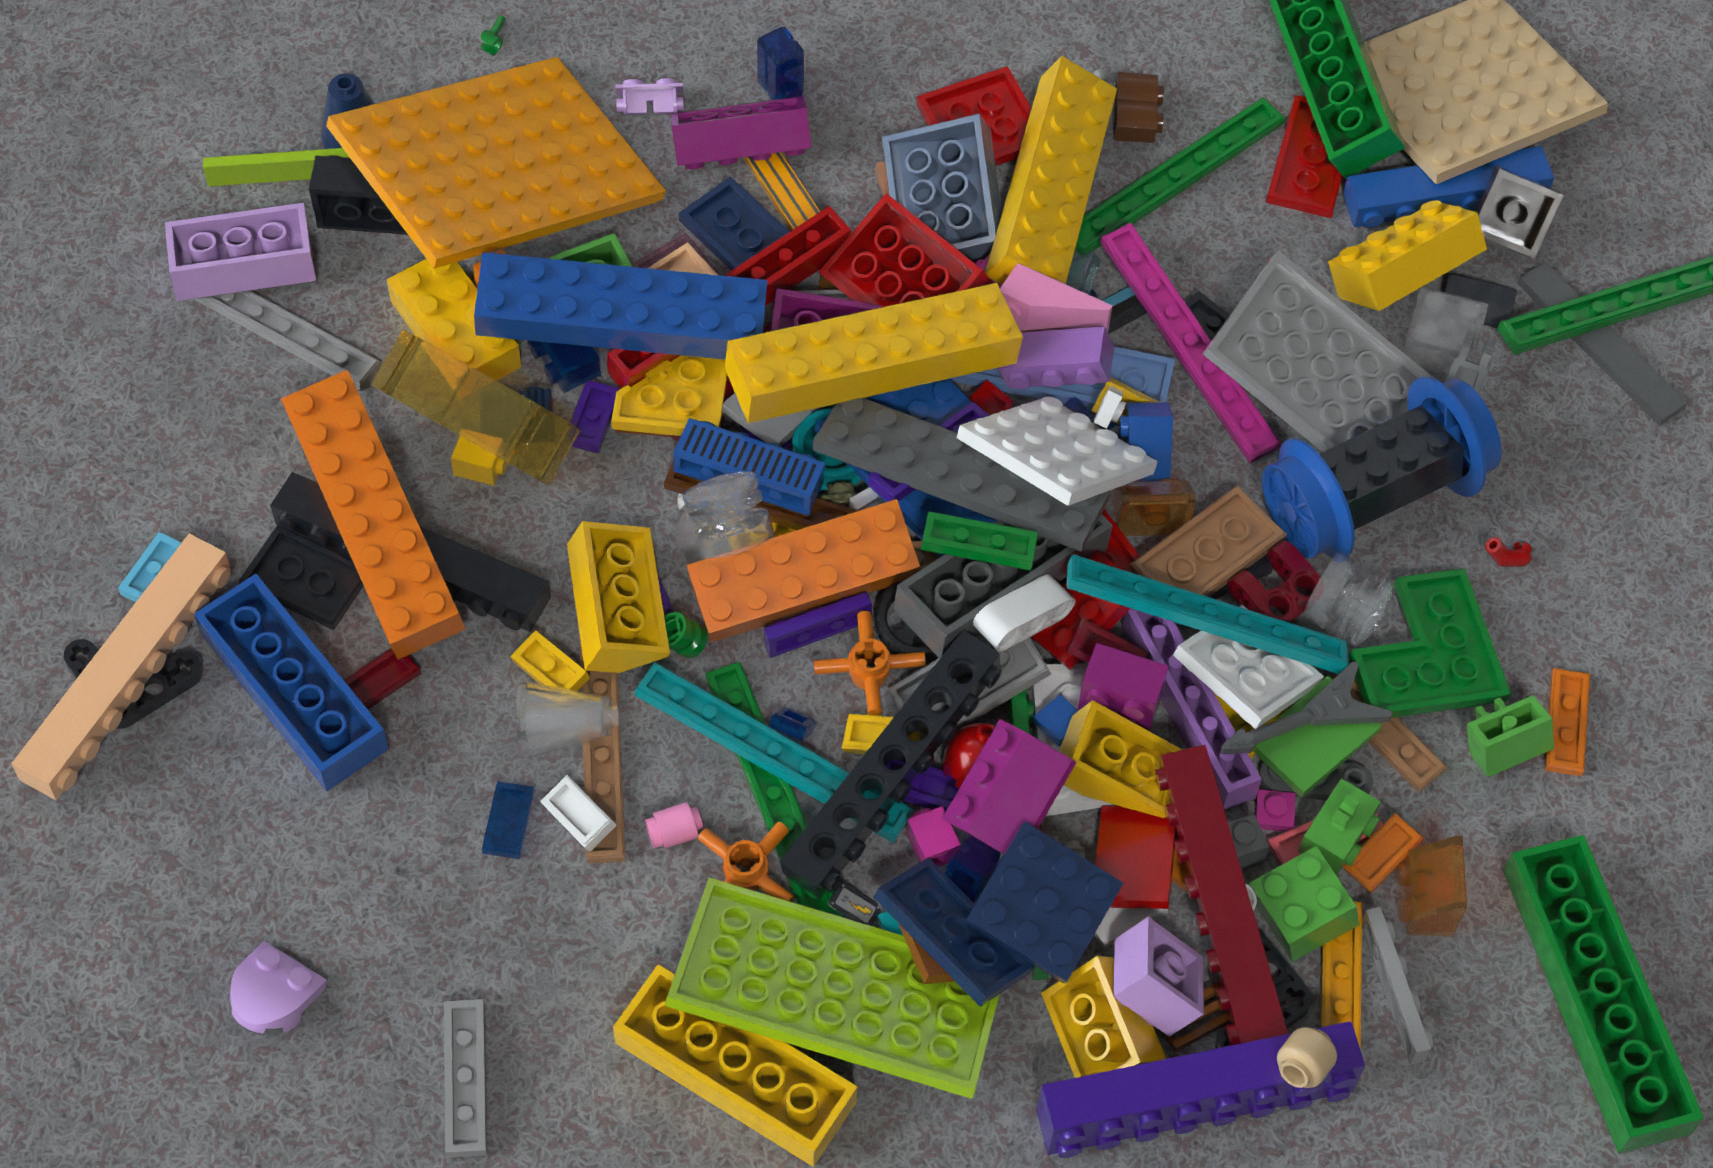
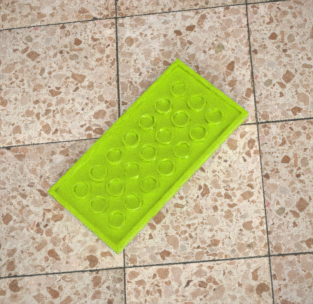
[665,877,1000,1099]

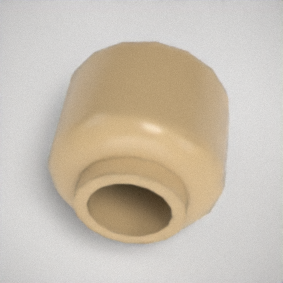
[1277,1027,1337,1088]

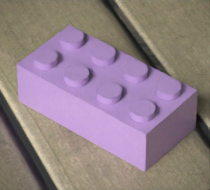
[165,203,316,301]

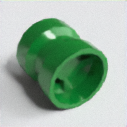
[664,612,708,659]

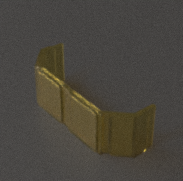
[371,329,580,486]

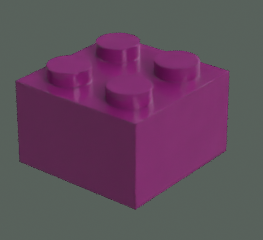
[1077,643,1169,732]

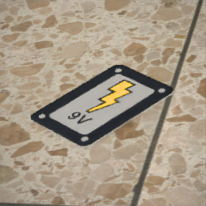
[828,881,881,926]

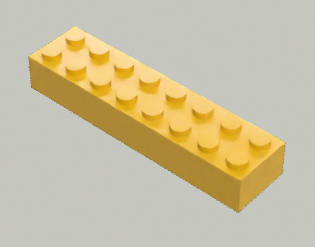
[985,56,1117,285]
[725,283,1023,423]

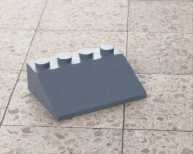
[882,114,1002,261]

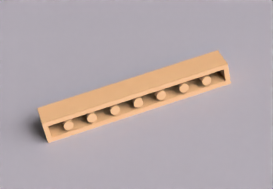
[11,533,231,801]

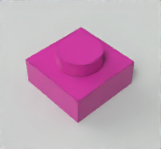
[1255,789,1295,832]

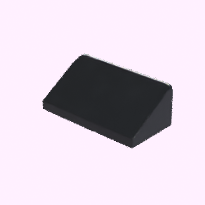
[1439,274,1517,328]

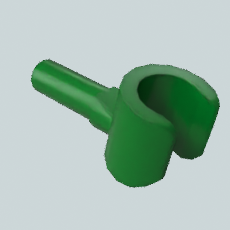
[481,15,506,56]

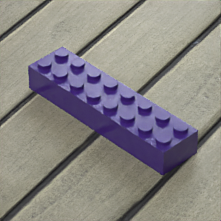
[1036,1021,1365,1158]

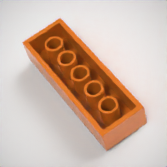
[687,499,920,643]

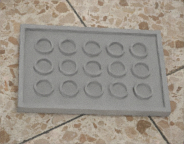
[1203,251,1435,452]

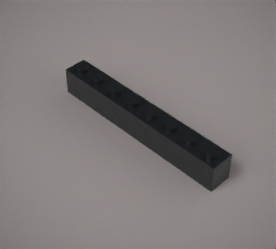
[270,472,551,632]

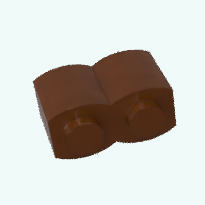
[1114,72,1164,143]

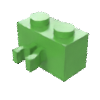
[1467,695,1554,777]
[1298,779,1381,875]

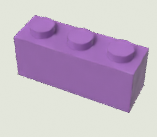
[998,327,1115,389]

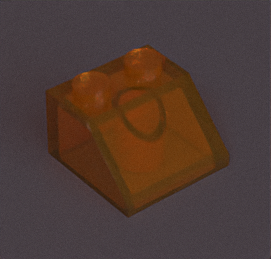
[1113,479,1196,536]
[1397,836,1467,937]

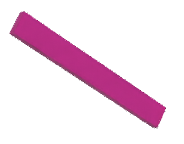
[1100,223,1281,463]

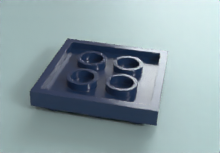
[964,821,1124,984]

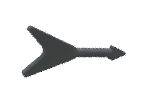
[1220,662,1393,754]

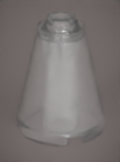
[516,682,620,757]

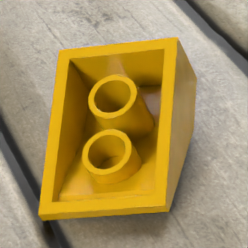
[1059,700,1182,818]

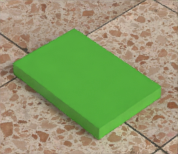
[1252,676,1382,798]

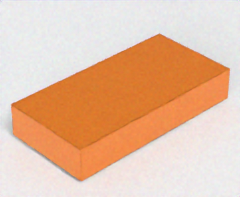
[1343,813,1424,894]

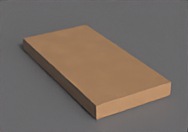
[1129,485,1287,597]

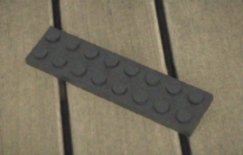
[813,398,1111,552]

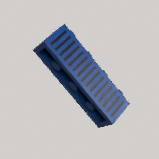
[673,418,825,516]

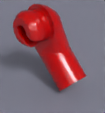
[1485,537,1533,567]

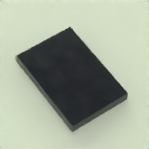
[239,526,364,630]

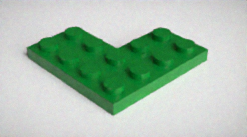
[1348,568,1511,718]

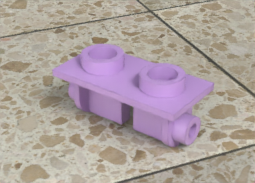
[616,78,684,115]

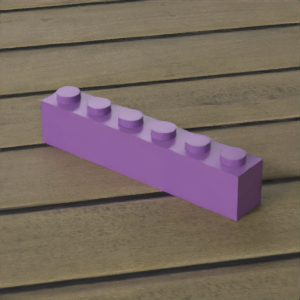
[1122,609,1262,811]

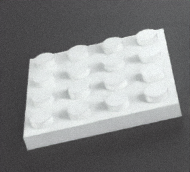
[957,397,1158,506]

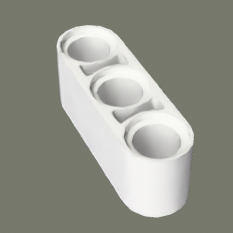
[973,574,1076,652]

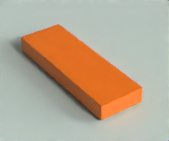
[1545,668,1590,776]

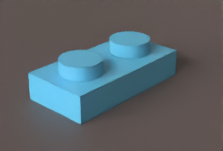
[118,532,181,602]

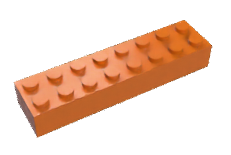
[281,369,466,660]

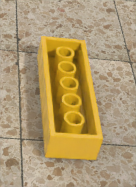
[613,964,858,1167]

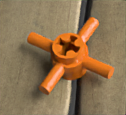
[813,611,926,716]
[698,822,795,902]

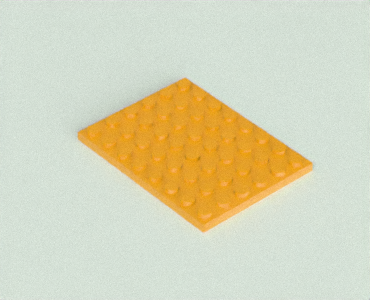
[326,57,666,269]

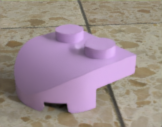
[229,941,327,1034]

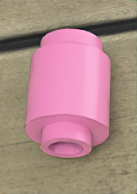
[644,802,704,849]

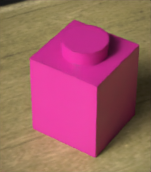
[906,806,961,867]

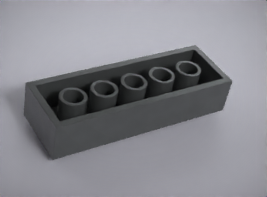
[893,514,1113,659]

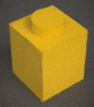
[451,429,509,486]

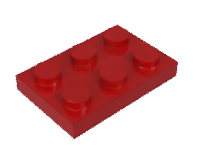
[1030,550,1131,670]

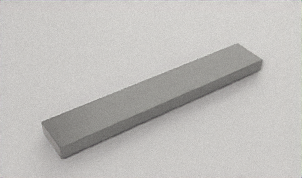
[194,290,381,391]

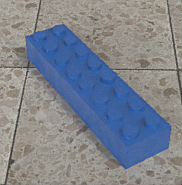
[474,252,767,359]

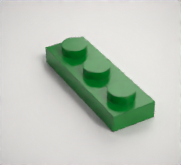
[921,511,1038,570]

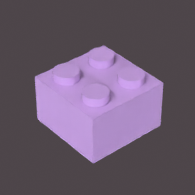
[1113,917,1204,1036]

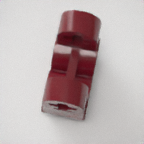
[1227,540,1325,623]

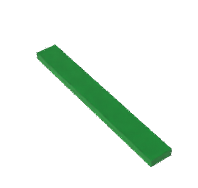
[1075,97,1285,258]
[1498,256,1713,355]
[705,662,845,918]

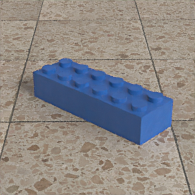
[194,574,389,792]

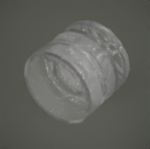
[683,472,774,558]
[1303,552,1396,648]

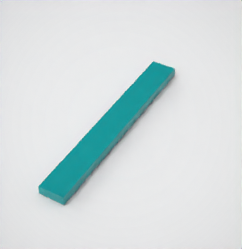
[1067,554,1348,674]
[635,662,914,843]

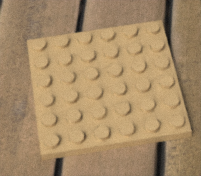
[1364,0,1608,184]

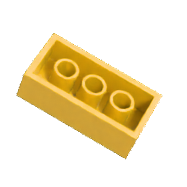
[1328,200,1487,311]
[386,259,522,400]

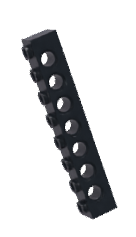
[780,630,1002,900]

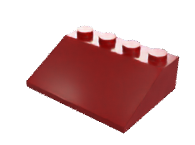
[818,193,994,308]

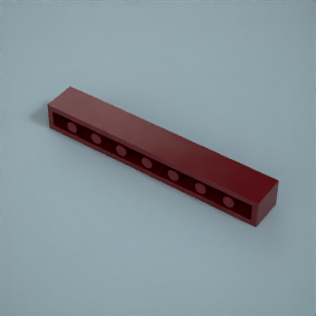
[1155,744,1288,1046]

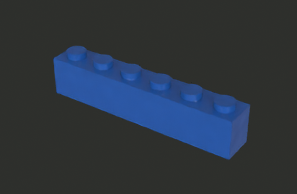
[1343,146,1554,228]

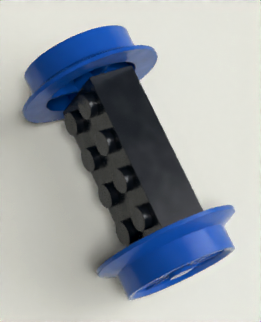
[1262,376,1502,560]

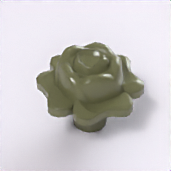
[819,481,858,507]

